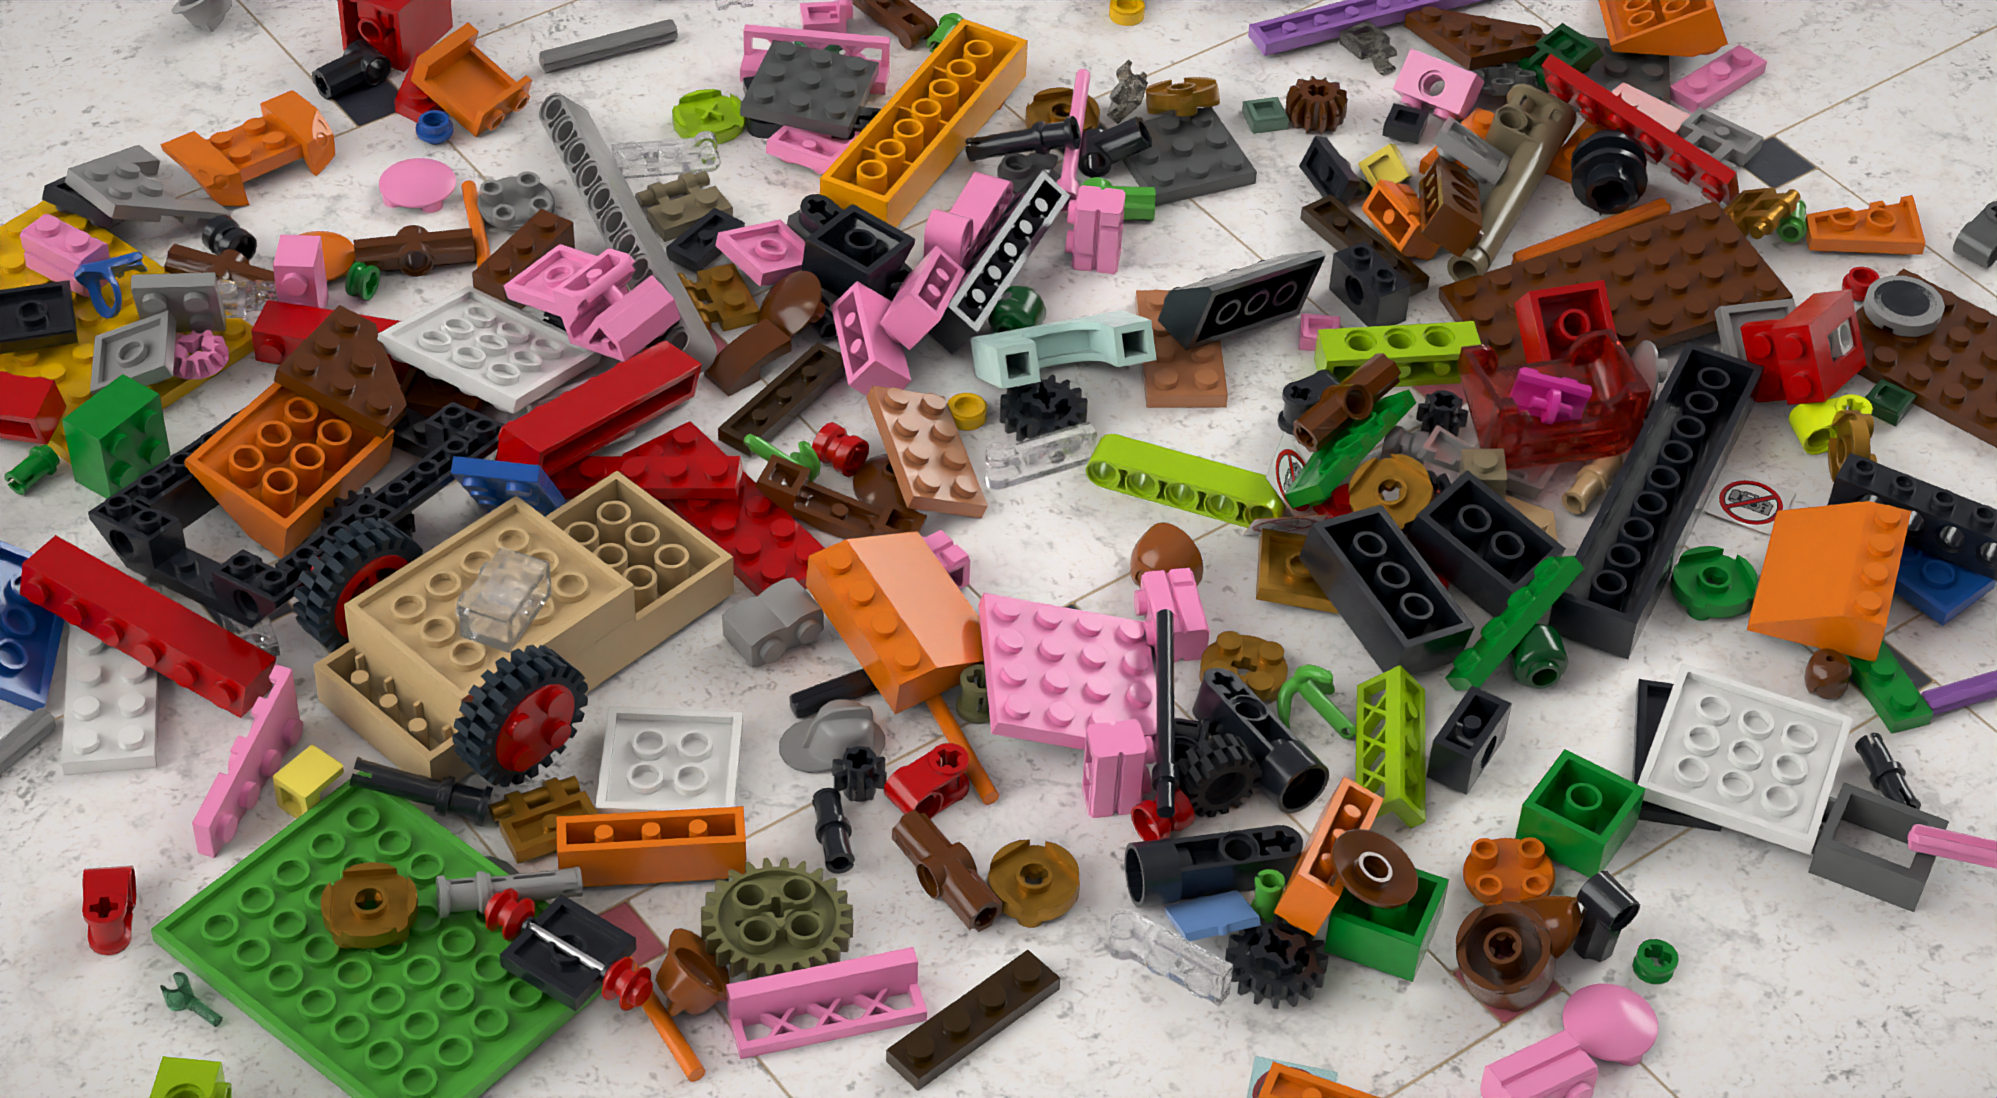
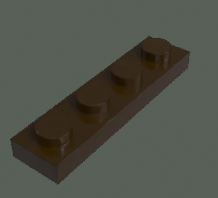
[1300,194,1430,297]
[718,342,846,457]
[886,950,1060,1091]

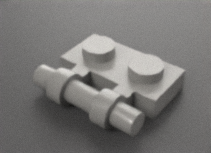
[1679,107,1764,172]

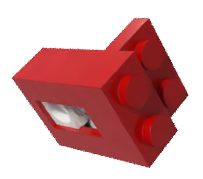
[1740,289,1867,405]

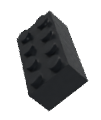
[1298,504,1475,675]

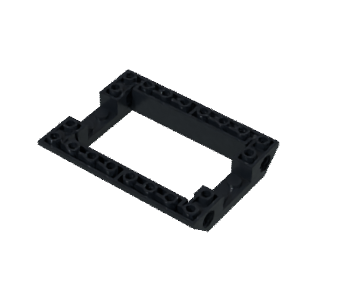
[88,402,505,628]

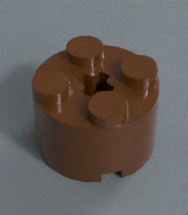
[1456,901,1556,1012]

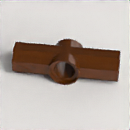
[353,225,476,277]
[164,244,278,304]
[1292,353,1401,452]
[892,810,1003,932]

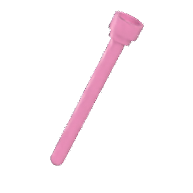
[1056,69,1090,212]

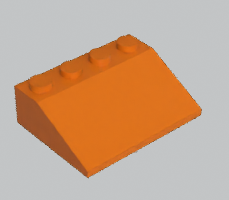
[1598,0,1728,57]
[185,382,394,559]
[1747,501,1911,662]
[806,531,984,714]

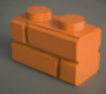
[1362,179,1440,261]

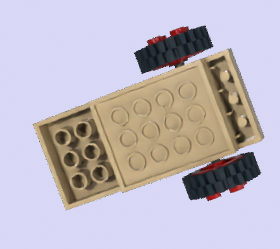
[293,471,734,787]

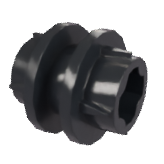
[1570,128,1648,216]

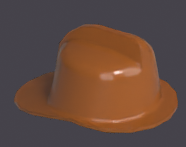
[655,928,730,1016]

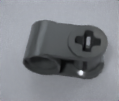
[1953,201,1997,269]

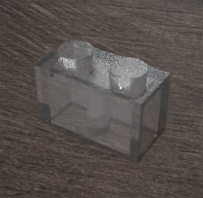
[455,546,552,653]

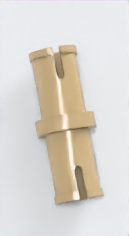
[1562,447,1623,514]

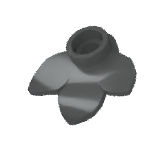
[997,152,1061,195]

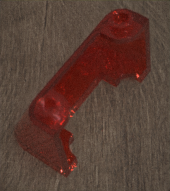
[1458,329,1652,470]

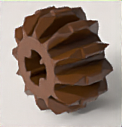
[1285,76,1348,135]

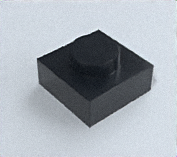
[1382,103,1429,144]

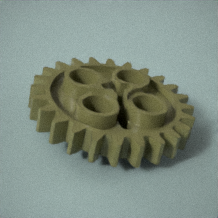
[701,858,854,980]

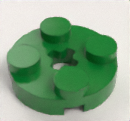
[1670,546,1758,621]

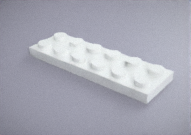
[61,566,162,775]

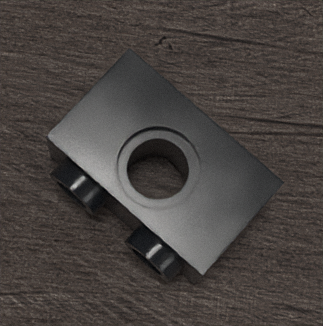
[1329,241,1411,327]
[1426,685,1512,795]

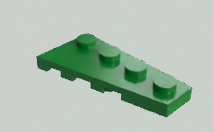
[1284,389,1417,509]

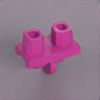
[1507,367,1592,427]

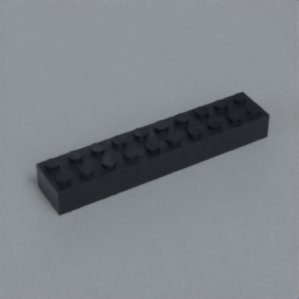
[1548,342,1764,660]

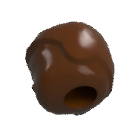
[1804,648,1853,700]

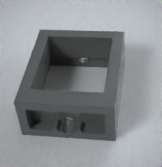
[1808,782,1949,912]

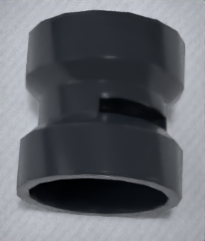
[202,215,257,261]

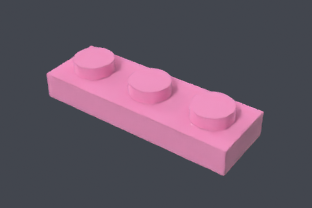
[1670,45,1767,113]

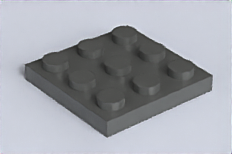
[1568,34,1670,112]
[740,40,879,139]
[1122,107,1257,206]

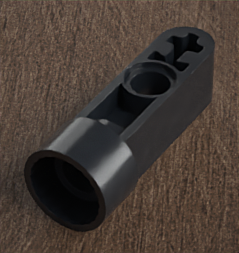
[1192,668,1329,814]
[1124,825,1303,908]

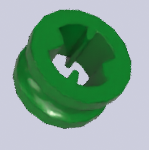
[345,261,380,300]
[1632,939,1679,985]

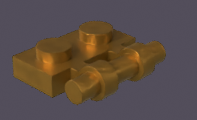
[1723,187,1801,239]
[677,263,760,332]
[488,775,598,864]

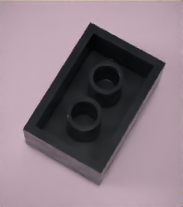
[1407,470,1566,618]

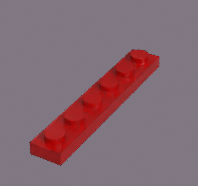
[494,456,743,499]

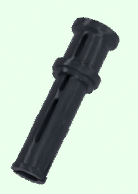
[965,116,1081,162]
[349,757,494,827]

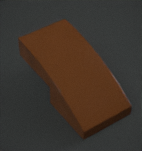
[704,318,792,396]

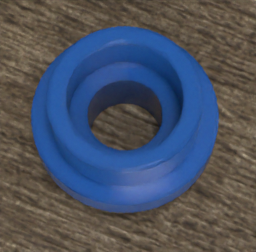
[416,110,454,144]

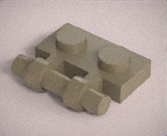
[635,171,733,242]

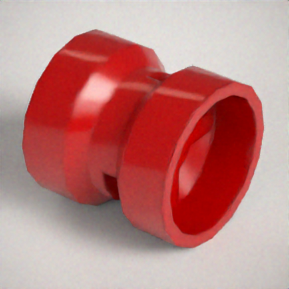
[812,422,869,477]
[1131,788,1195,841]

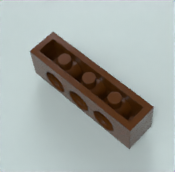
[1419,154,1484,258]

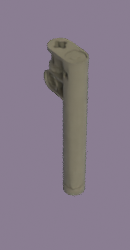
[1447,84,1577,282]

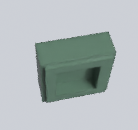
[1242,97,1289,134]

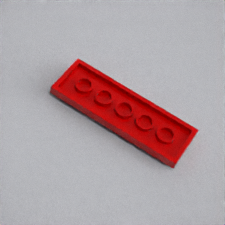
[1542,53,1740,205]
[622,421,825,596]

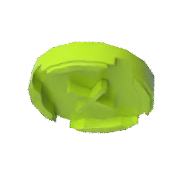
[672,89,747,145]

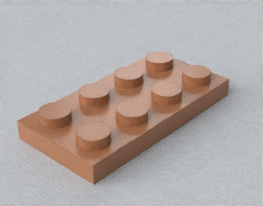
[1135,289,1228,408]
[866,385,988,518]

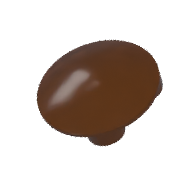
[758,271,826,339]

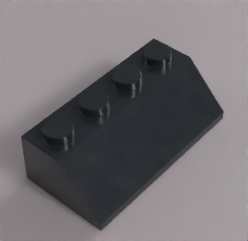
[1158,250,1326,351]

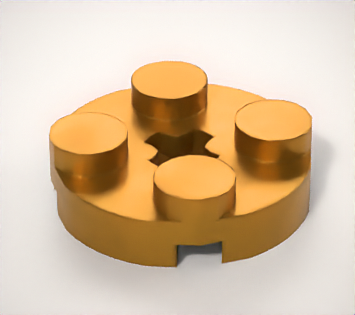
[1146,77,1220,116]
[1025,87,1100,132]
[1828,410,1877,482]
[1349,454,1434,536]
[1199,631,1288,704]
[987,839,1080,928]
[321,862,419,949]

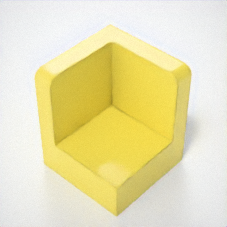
[1357,144,1414,188]
[272,744,344,819]

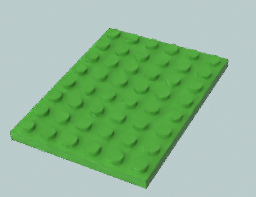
[151,771,602,1098]

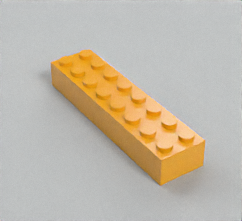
[820,19,1028,228]

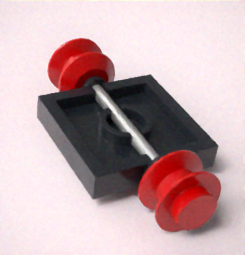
[485,888,653,1012]

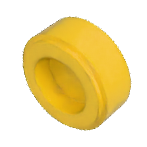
[1109,0,1145,26]
[947,393,987,431]

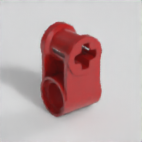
[883,743,970,819]
[82,865,137,955]

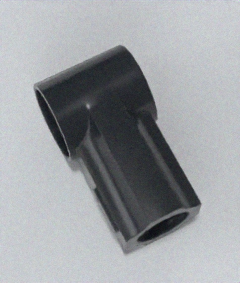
[312,39,392,100]
[1078,116,1152,178]
[1573,871,1640,962]

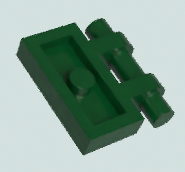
[1518,23,1604,92]

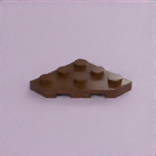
[1404,7,1547,71]
[274,305,407,439]

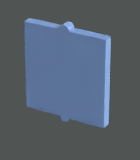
[1164,890,1261,942]

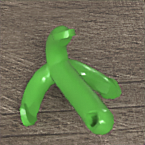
[744,434,821,482]
[1277,664,1357,740]

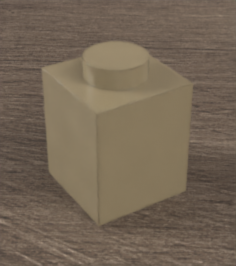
[1458,448,1507,499]

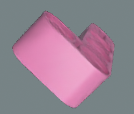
[924,172,1013,269]

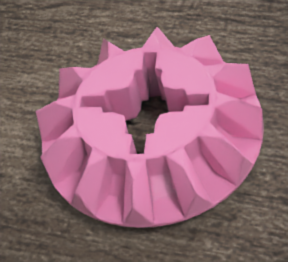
[173,329,229,379]

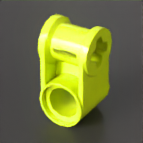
[1788,394,1873,455]

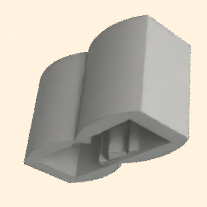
[722,578,824,667]

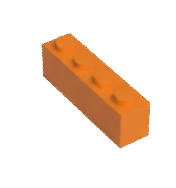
[1273,776,1384,936]
[556,806,746,887]

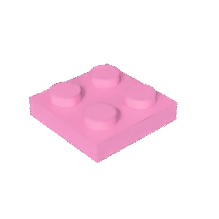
[715,219,805,287]

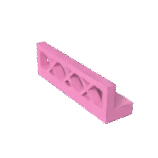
[740,24,890,95]
[726,947,927,1059]

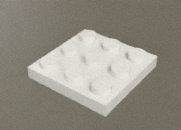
[595,706,743,814]

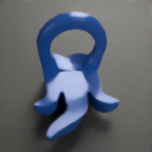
[74,252,148,319]

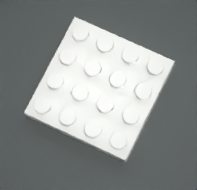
[377,286,601,414]
[1637,663,1853,855]

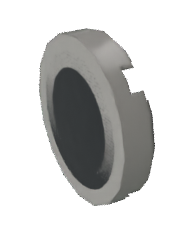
[1863,275,1945,337]

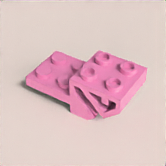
[504,244,681,362]

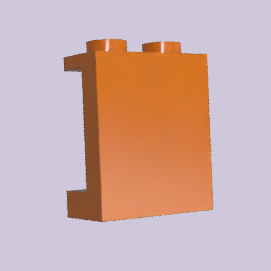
[411,22,533,137]

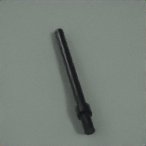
[1152,609,1179,818]

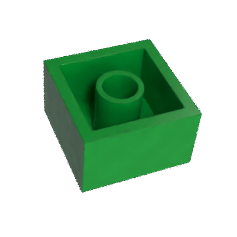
[62,374,170,499]
[1515,749,1646,878]
[1324,868,1449,982]

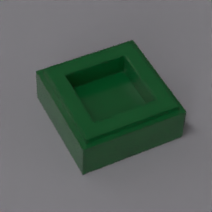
[1865,379,1917,427]

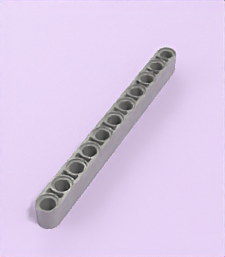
[539,92,717,373]

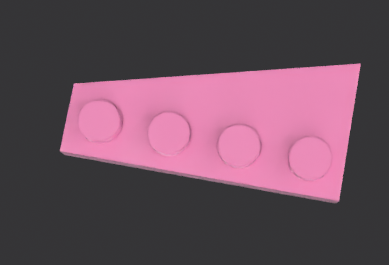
[192,664,303,858]

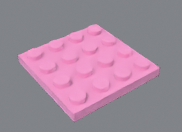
[978,593,1157,762]

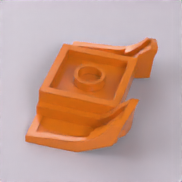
[160,90,335,206]

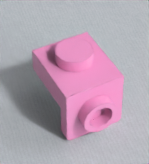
[800,0,853,33]

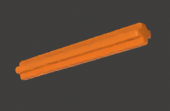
[1511,198,1672,264]

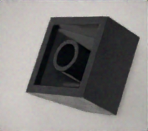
[801,204,915,298]

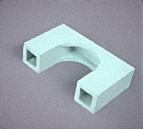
[970,310,1157,389]

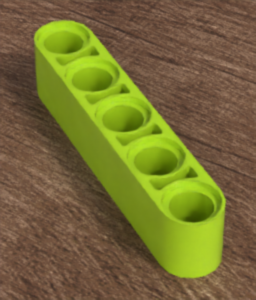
[1085,434,1286,528]

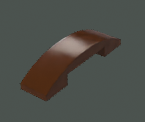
[756,454,927,540]

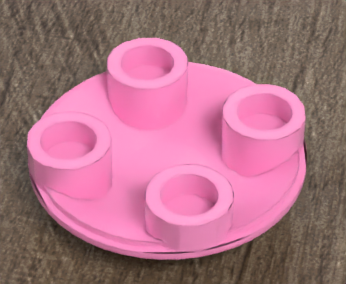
[379,158,456,213]
[1562,984,1658,1066]

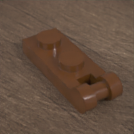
[852,0,938,49]

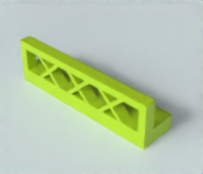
[1355,665,1426,829]

